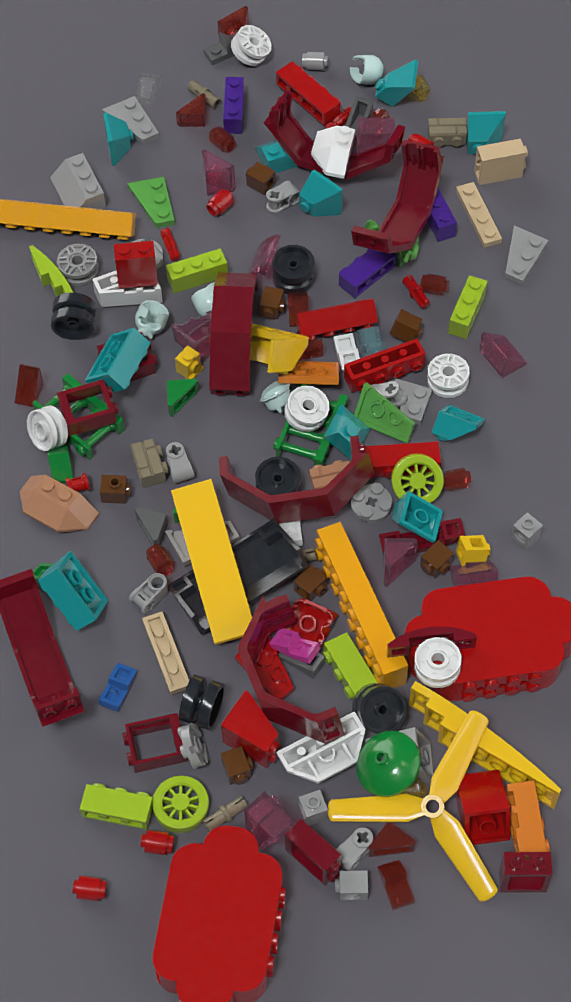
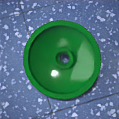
[356,731,421,797]

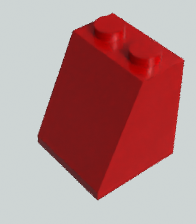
[114,241,158,289]
[221,690,280,768]
[455,770,510,845]

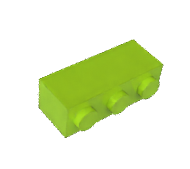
[166,248,228,293]
[448,275,488,339]
[322,632,378,700]
[79,783,153,830]

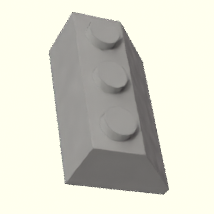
[50,153,106,209]

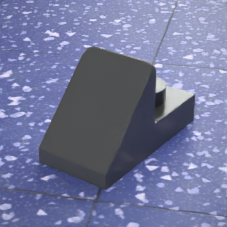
[203,32,235,65]

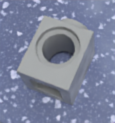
[511,512,543,550]
[299,790,328,826]
[335,870,368,901]

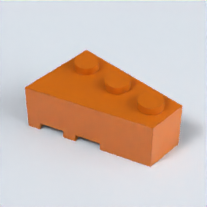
[506,780,550,860]

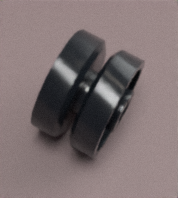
[272,245,314,295]
[51,293,96,340]
[255,456,301,495]
[179,674,225,730]
[352,683,407,734]

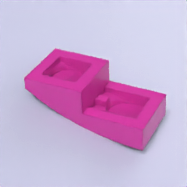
[269,629,321,664]

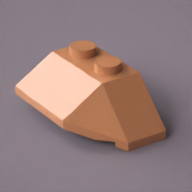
[20,475,99,533]

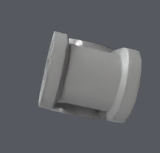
[266,181,300,214]
[370,381,407,407]
[166,442,194,484]
[129,573,169,614]
[336,827,373,871]

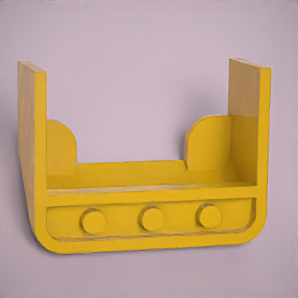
[250,324,309,374]

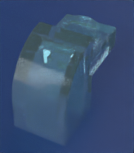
[356,326,386,357]

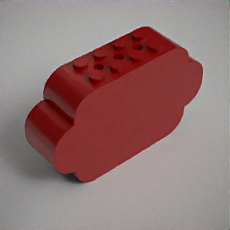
[404,576,571,702]
[152,825,286,1002]

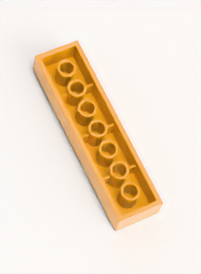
[314,522,408,688]

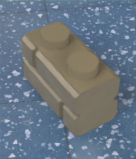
[427,118,467,147]
[130,439,168,488]

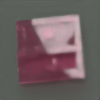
[248,234,280,276]

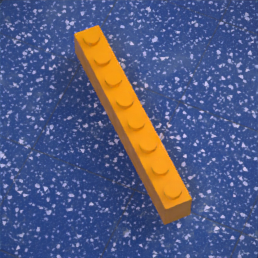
[0,199,136,240]

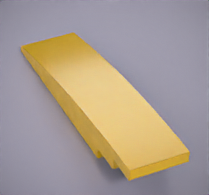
[171,479,252,645]
[409,681,561,809]

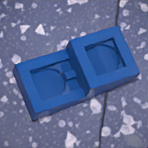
[99,663,137,712]

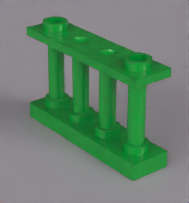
[32,373,125,460]
[273,384,348,466]

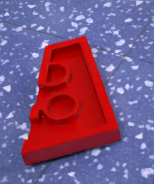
[235,636,294,700]

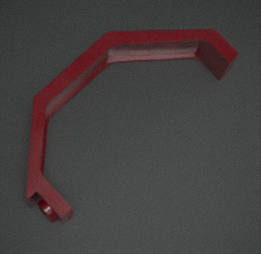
[264,90,406,180]
[351,140,444,254]
[209,272,258,396]
[219,436,375,524]
[0,568,85,727]
[237,594,345,744]

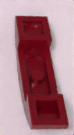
[379,518,466,555]
[387,627,476,658]

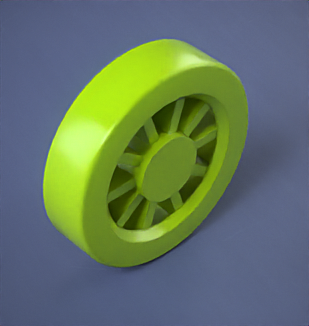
[391,453,444,503]
[152,775,209,833]

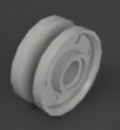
[57,244,99,286]

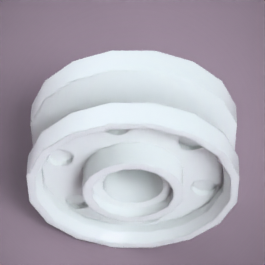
[231,25,272,66]
[427,354,470,398]
[284,386,329,432]
[27,405,68,451]
[414,637,462,688]

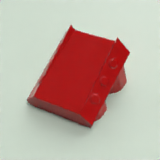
[284,598,338,651]

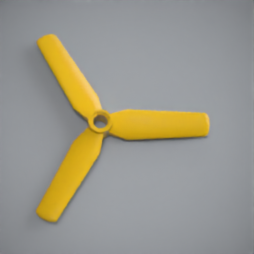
[327,710,498,902]

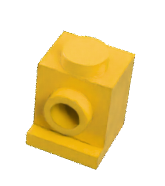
[175,345,204,379]
[455,535,491,566]

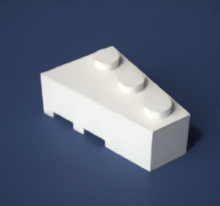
[92,271,163,307]

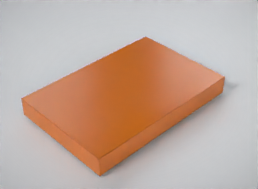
[278,361,339,385]

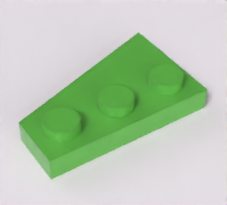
[127,177,175,228]
[354,382,416,443]

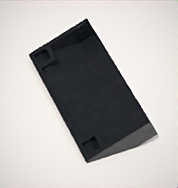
[168,519,309,635]

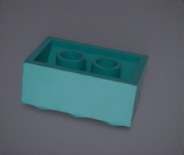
[85,328,150,392]
[38,551,109,631]

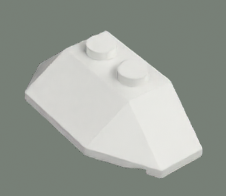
[311,126,355,179]
[276,712,366,784]

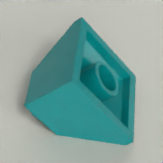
[375,59,418,107]
[466,111,506,154]
[103,113,133,166]
[255,140,298,174]
[299,170,343,217]
[431,404,486,441]
[324,405,370,460]
[391,491,443,543]

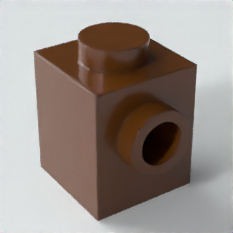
[246,161,276,195]
[259,286,286,319]
[389,309,422,342]
[100,475,131,504]
[420,540,454,579]
[294,565,327,601]
[220,746,254,785]

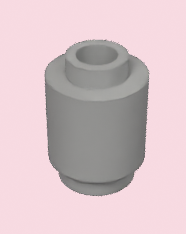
[302,52,329,71]

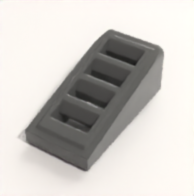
[278,652,325,679]

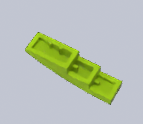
[29,245,73,297]

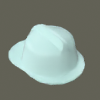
[260,381,290,413]

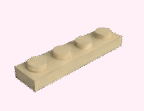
[456,182,502,248]
[142,611,189,695]

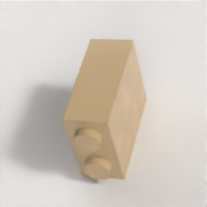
[474,138,528,185]

